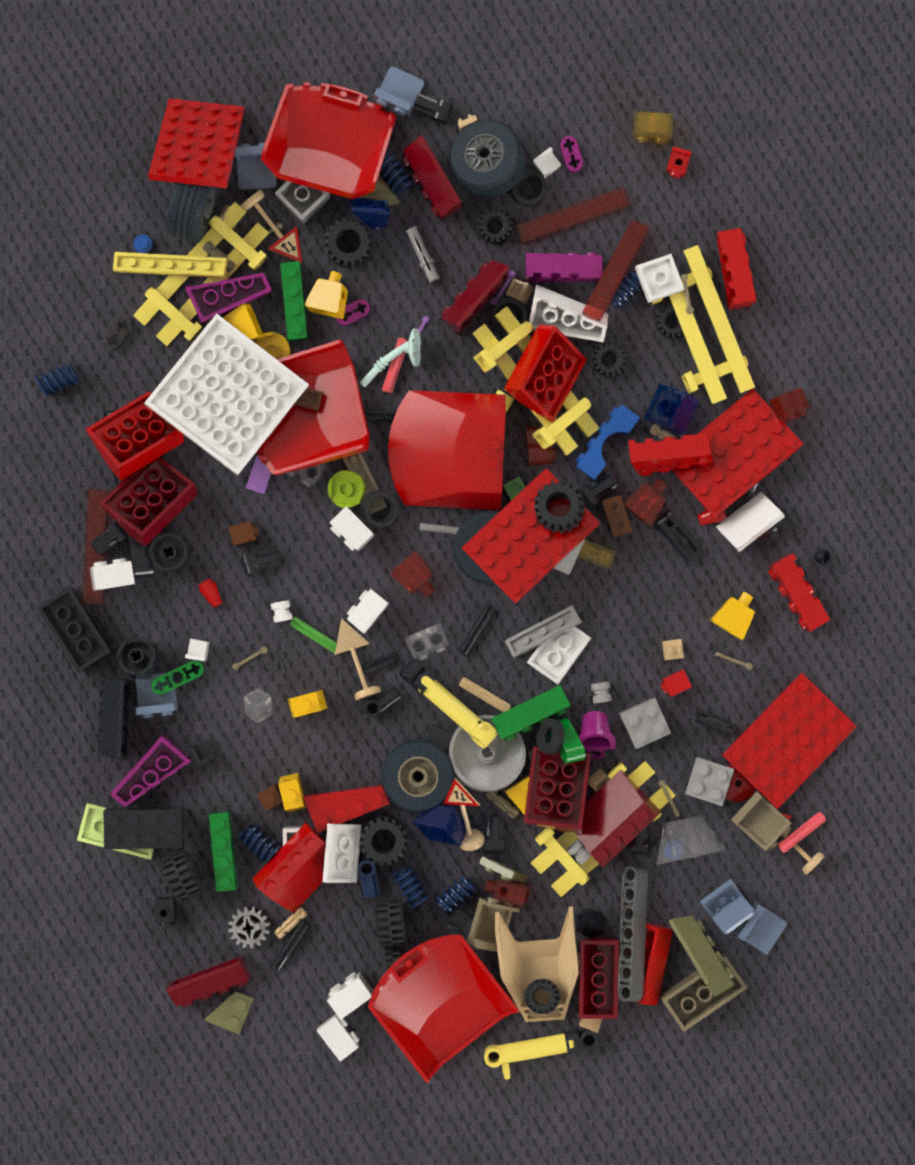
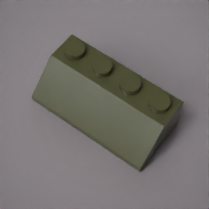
[669,916,734,997]

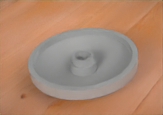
[448,715,526,792]

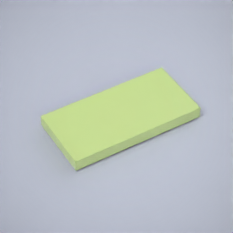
[77,803,155,860]

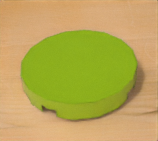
[328,470,366,508]

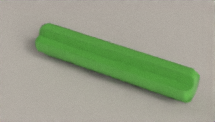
[290,617,337,654]

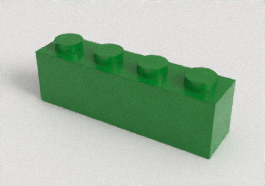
[280,261,309,342]
[490,685,570,742]
[209,811,238,892]

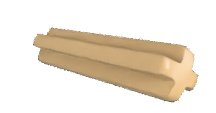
[459,677,511,712]

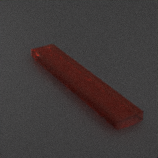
[516,187,630,244]
[582,220,649,322]
[83,489,108,604]

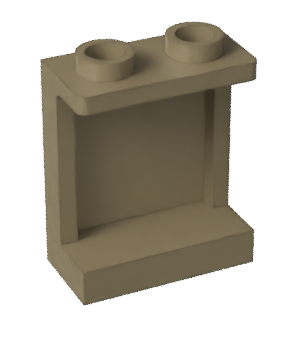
[731,792,792,852]
[467,897,520,952]

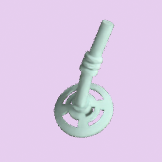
[360,328,421,387]

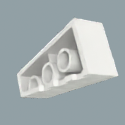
[529,285,608,342]

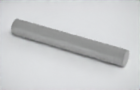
[419,523,459,535]

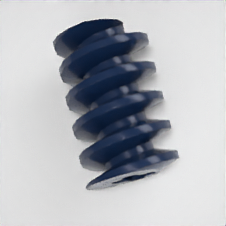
[379,152,414,195]
[604,269,642,309]
[34,360,78,396]
[238,824,281,865]
[390,865,429,909]
[435,876,479,917]

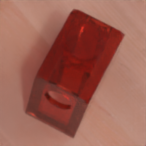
[623,479,667,527]
[389,550,435,598]
[485,878,531,907]

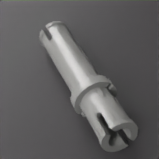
[406,226,440,283]

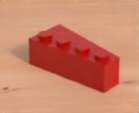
[716,228,757,310]
[628,433,714,476]
[768,553,830,632]
[303,784,390,833]

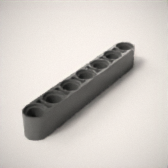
[618,866,648,1002]

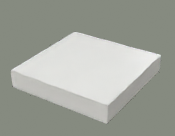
[635,254,685,303]

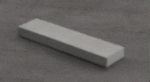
[505,605,582,658]

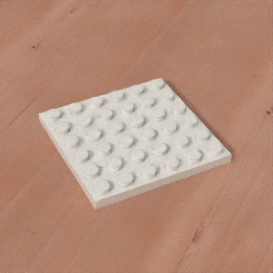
[144,314,309,476]

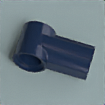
[358,857,381,898]

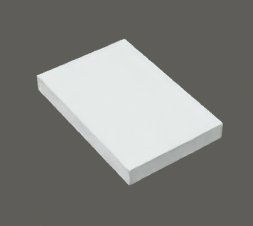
[716,492,785,552]
[527,627,591,684]
[323,824,362,883]

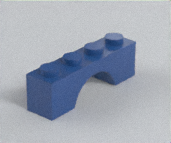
[575,404,640,481]

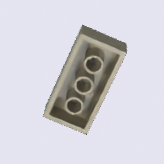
[660,952,747,1032]

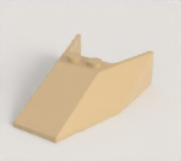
[495,907,579,1022]

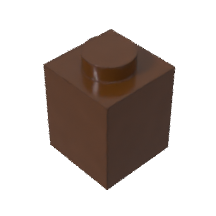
[228,521,259,546]
[257,783,283,811]

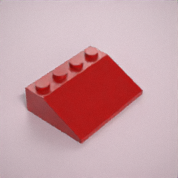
[504,325,587,422]
[86,391,184,481]
[252,823,326,913]

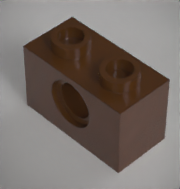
[601,495,632,538]

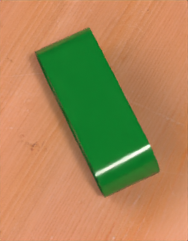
[550,718,585,764]

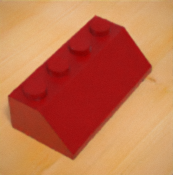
[637,922,673,1005]

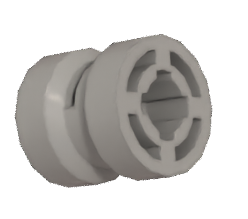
[591,682,612,703]
[566,838,591,865]

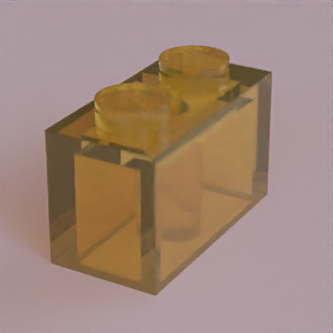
[632,111,673,144]
[577,539,616,570]

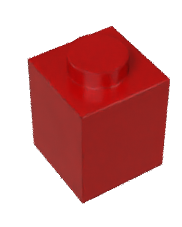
[660,669,692,697]

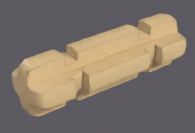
[274,907,307,939]

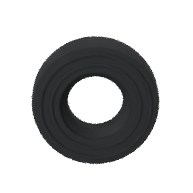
[537,719,565,754]

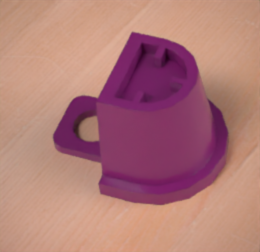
[578,711,615,759]

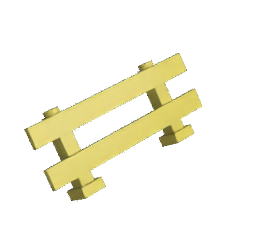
[133,202,269,346]
[652,245,755,404]
[473,306,599,456]
[531,761,676,897]

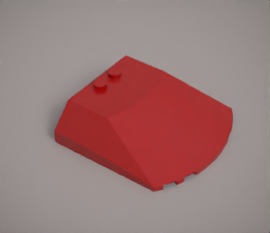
[261,82,397,199]
[256,340,370,476]
[388,390,506,510]
[368,934,520,1083]

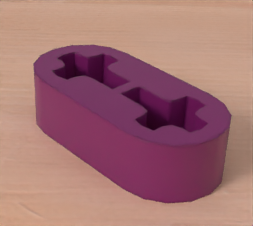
[560,136,583,173]
[336,299,370,326]

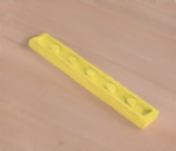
[113,252,228,278]

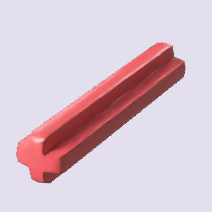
[382,338,408,394]
[778,812,826,853]

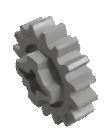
[228,906,270,948]

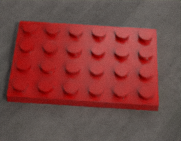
[148,99,245,188]
[671,389,803,519]
[462,468,600,604]
[722,673,857,809]

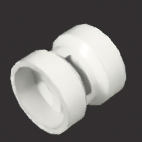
[271,600,293,623]

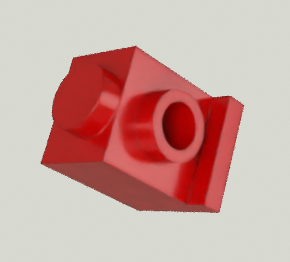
[666,146,692,179]

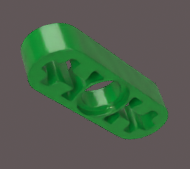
[150,661,204,695]

